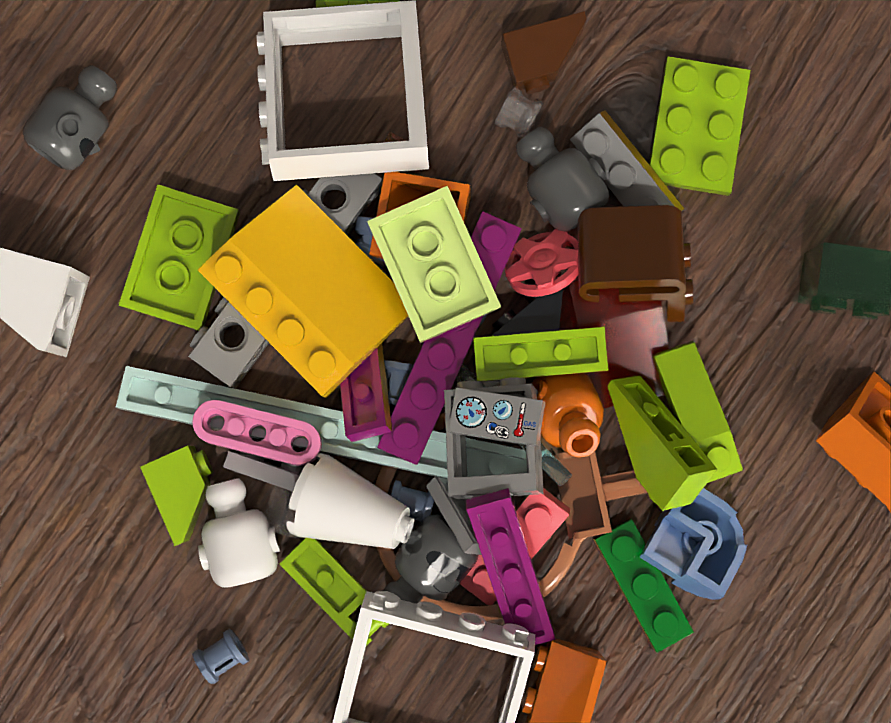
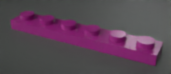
[377,211,522,465]

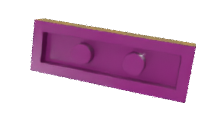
[340,343,392,442]

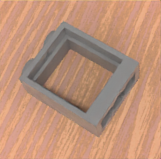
[444,378,544,499]

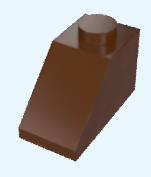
[501,11,587,94]

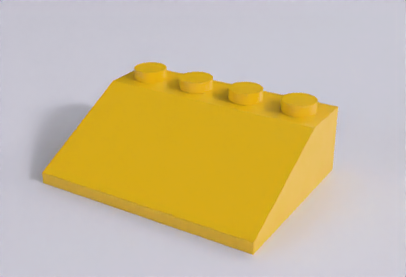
[198,185,409,398]

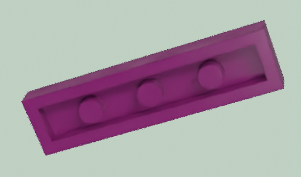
[465,488,555,645]

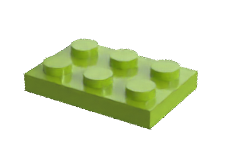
[649,56,751,196]
[119,185,240,331]

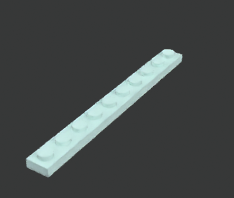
[116,366,544,496]

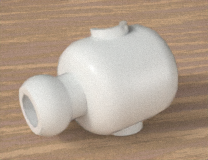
[198,478,280,587]

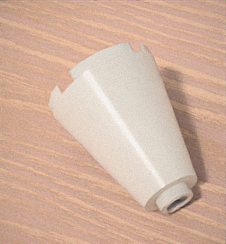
[287,453,414,549]

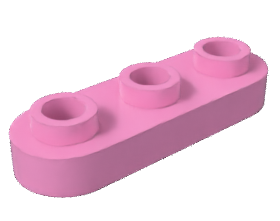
[193,400,322,466]

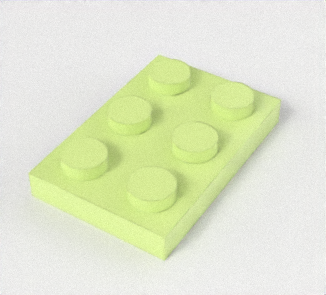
[367,186,501,343]

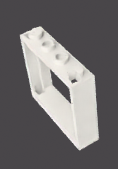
[256,0,429,181]
[333,591,535,723]

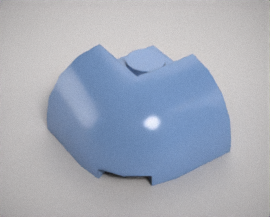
[639,488,747,600]

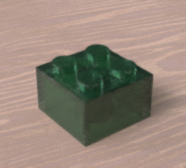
[798,242,891,320]

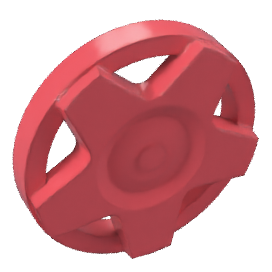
[505,229,579,297]

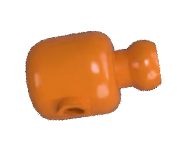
[532,373,604,458]

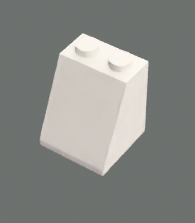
[0,248,90,357]

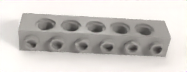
[188,173,383,389]

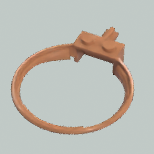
[375,413,648,621]

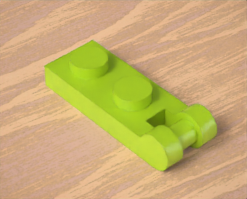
[280,538,389,646]

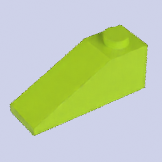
[652,341,743,483]
[608,376,717,511]

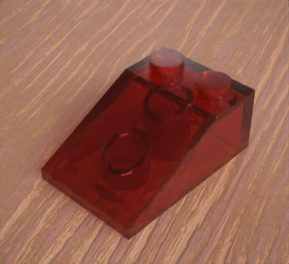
[565,281,669,408]

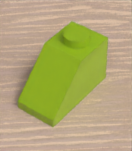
[140,445,213,546]

